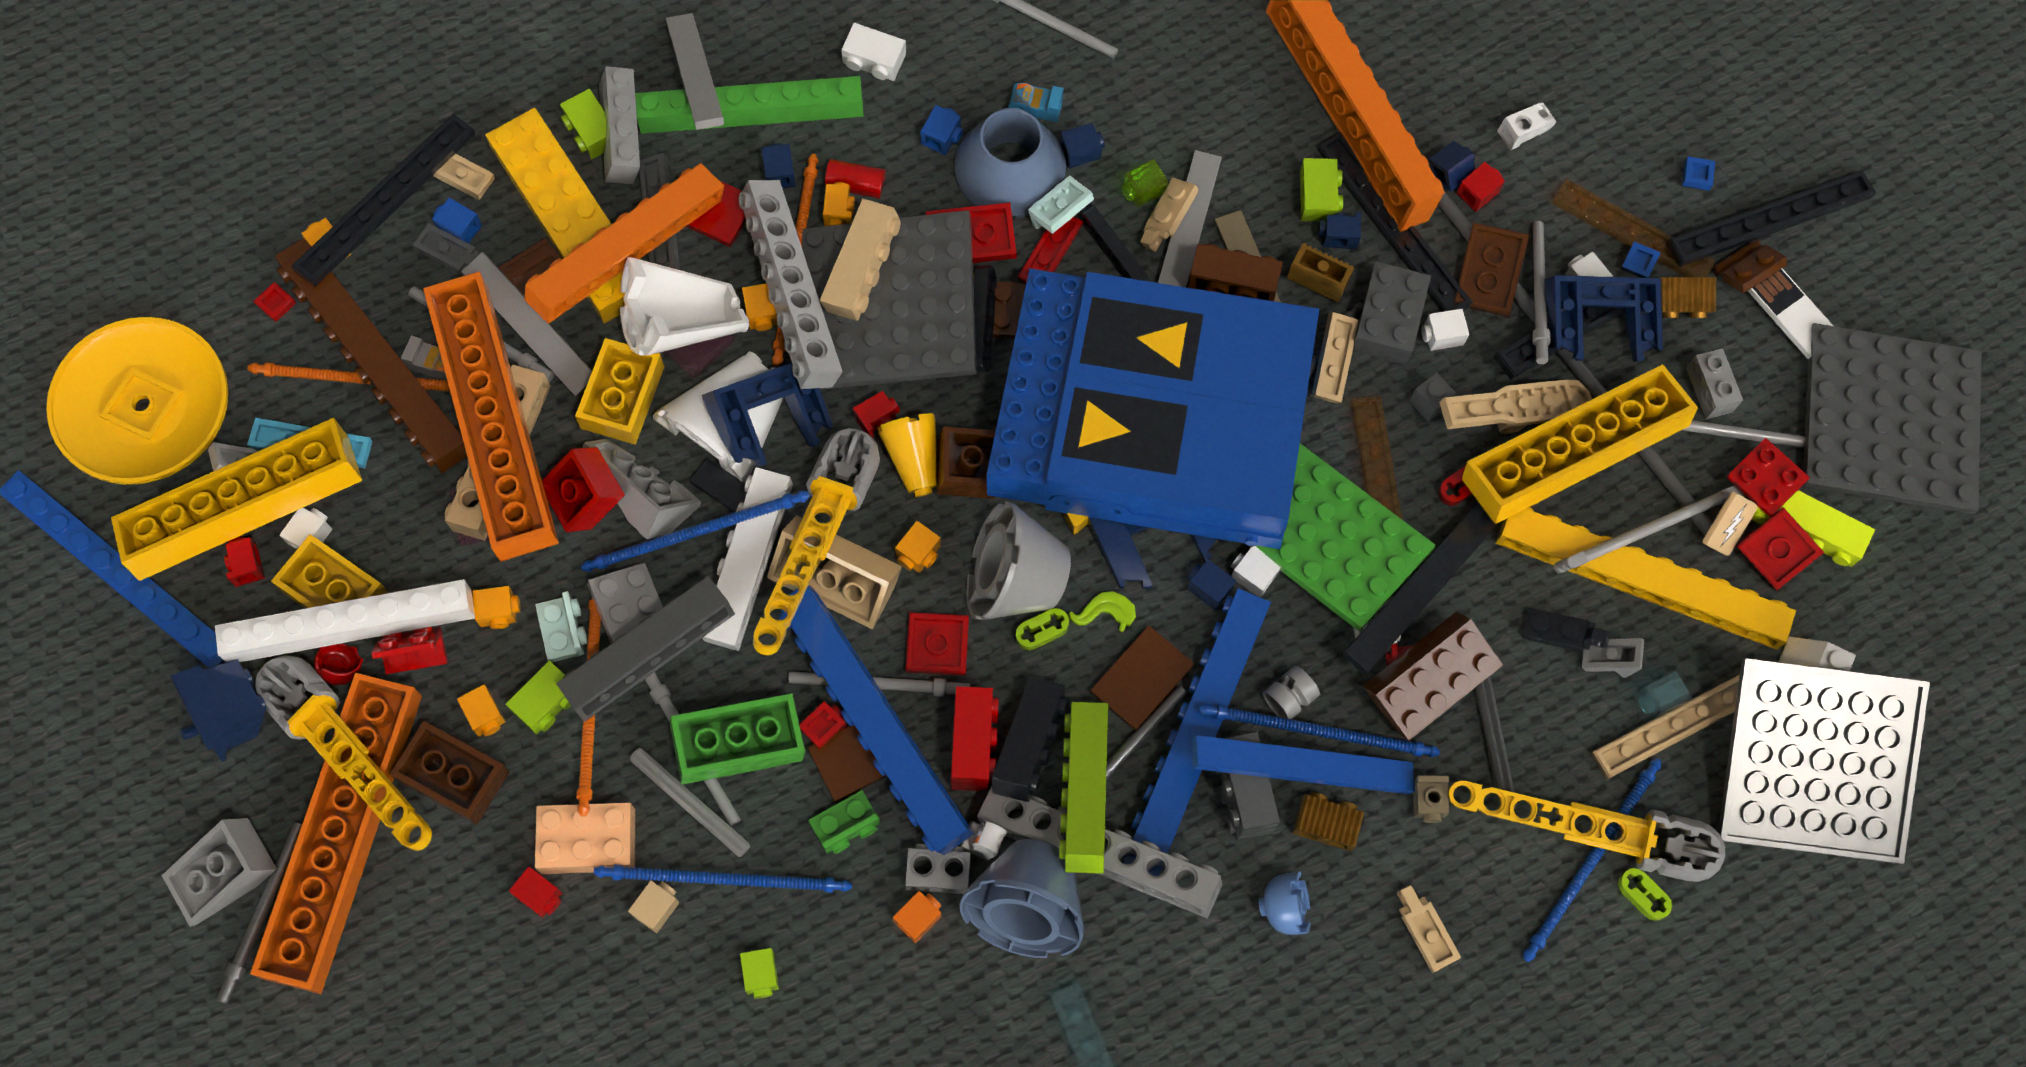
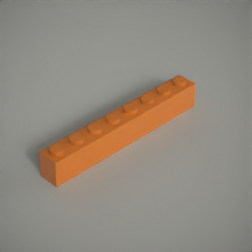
[524,163,724,324]

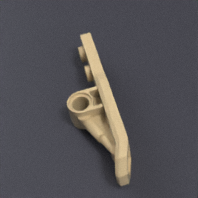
[1439,379,1592,434]

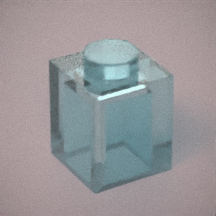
[1637,671,1692,720]

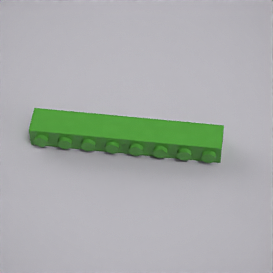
[635,76,864,134]

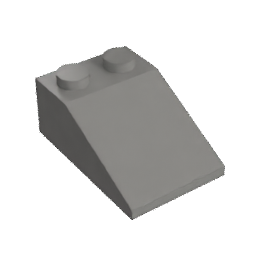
[161,818,277,927]

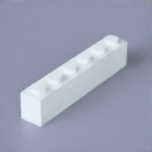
[702,467,793,651]

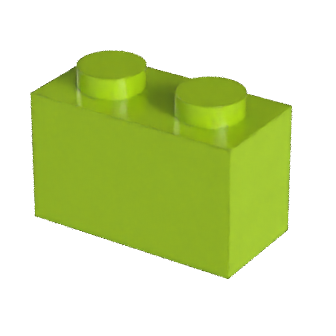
[560,88,607,160]
[1300,158,1343,222]
[505,660,571,735]

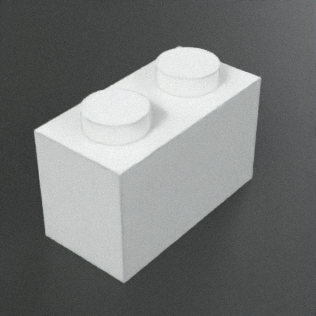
[842,23,906,81]

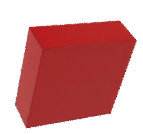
[253,282,296,323]

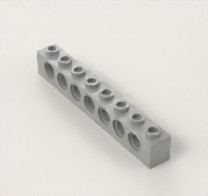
[739,180,843,389]
[977,785,1223,919]

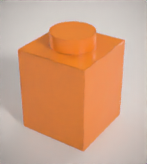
[892,891,942,944]

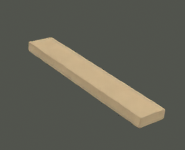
[1591,675,1740,780]

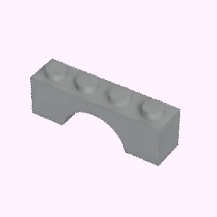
[599,66,640,184]

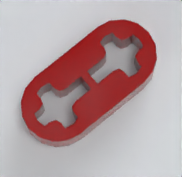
[1438,465,1473,506]

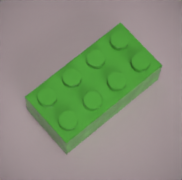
[670,694,805,785]

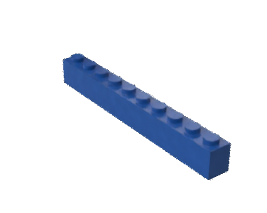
[779,585,975,855]
[1123,589,1271,876]

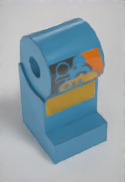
[1008,83,1064,123]

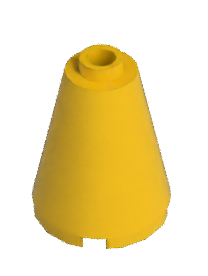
[877,413,937,497]

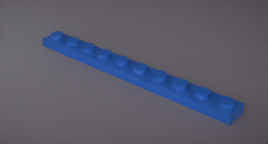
[0,470,226,668]

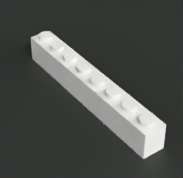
[215,579,475,662]

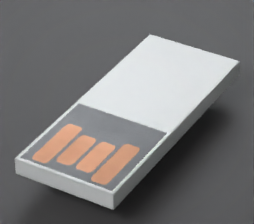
[1748,269,1833,359]

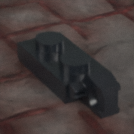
[1522,608,1610,652]

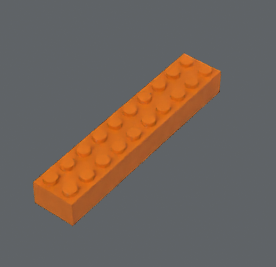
[1266,0,1445,232]
[423,271,559,562]
[250,673,422,994]

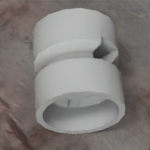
[1262,666,1320,719]

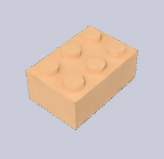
[535,803,635,874]

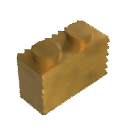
[1287,243,1354,302]
[1659,277,1716,318]
[1292,792,1364,852]

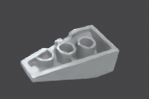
[583,439,701,539]

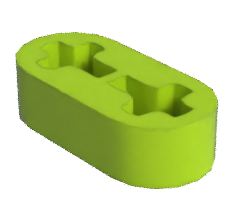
[1015,608,1069,651]
[1618,868,1672,921]

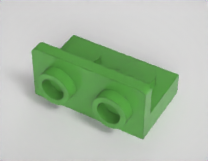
[808,790,881,854]

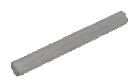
[630,748,750,857]

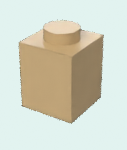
[628,881,679,933]

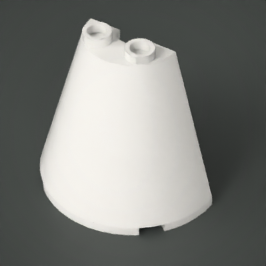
[620,257,749,356]
[653,351,784,483]

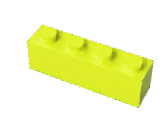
[1750,490,1875,567]

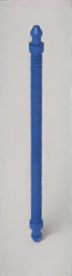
[581,490,810,572]
[1198,704,1440,757]
[1523,758,1661,962]
[594,864,852,893]

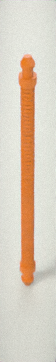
[772,154,819,367]
[247,362,450,392]
[576,598,601,817]

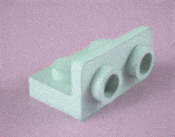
[1028,175,1094,234]
[535,591,588,662]

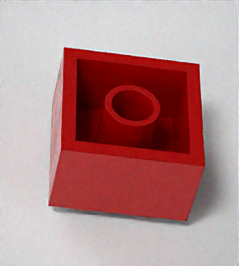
[542,447,625,532]

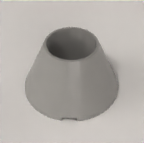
[966,501,1071,620]

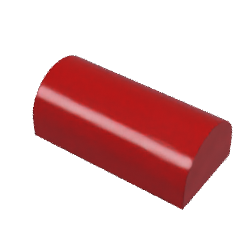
[825,159,886,199]

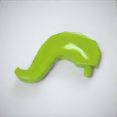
[1068,591,1136,632]

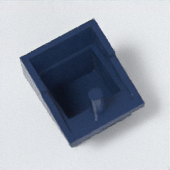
[171,659,266,762]

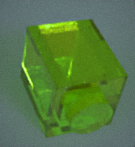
[1122,159,1168,208]

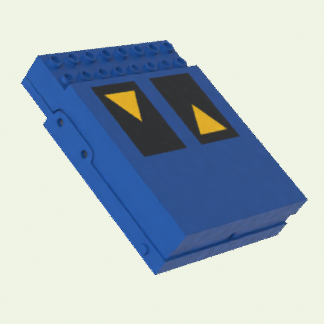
[987,268,1319,549]

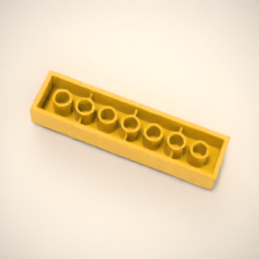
[485,107,626,324]
[1462,364,1698,524]
[111,418,362,581]

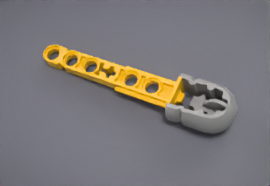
[753,428,880,655]
[255,655,432,851]
[1448,781,1725,882]

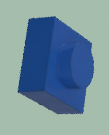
[1682,156,1715,191]
[1621,241,1661,278]

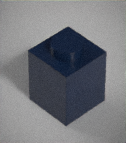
[1060,123,1105,169]
[1429,141,1475,192]
[761,143,796,188]
[1187,559,1237,611]

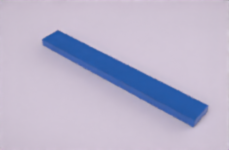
[1191,735,1415,794]

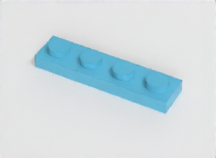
[247,418,373,469]

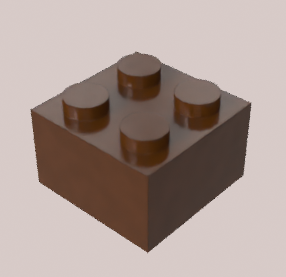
[937,426,996,499]

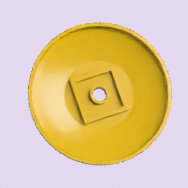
[47,317,228,484]

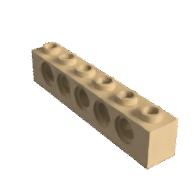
[445,364,551,541]

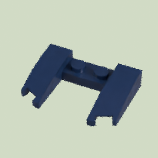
[1544,275,1663,362]
[701,363,833,467]
[1087,517,1225,589]

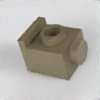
[1413,776,1449,823]

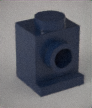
[1318,212,1361,249]

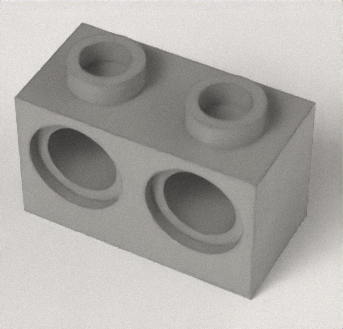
[1686,348,1743,419]
[905,844,971,894]

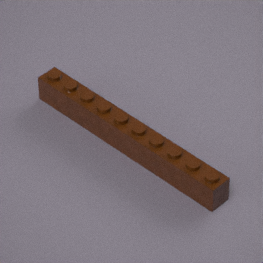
[275,238,467,474]

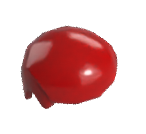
[313,643,363,685]

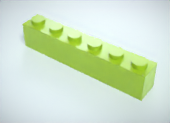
[1059,702,1108,874]

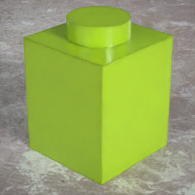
[740,948,779,999]

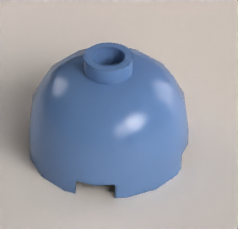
[1259,871,1311,935]

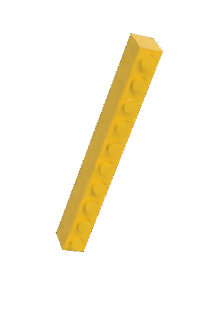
[1495,507,1796,650]

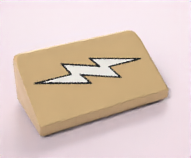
[1702,491,1758,556]

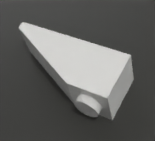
[1231,546,1281,597]

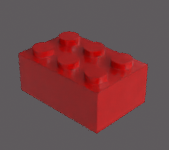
[951,686,999,792]

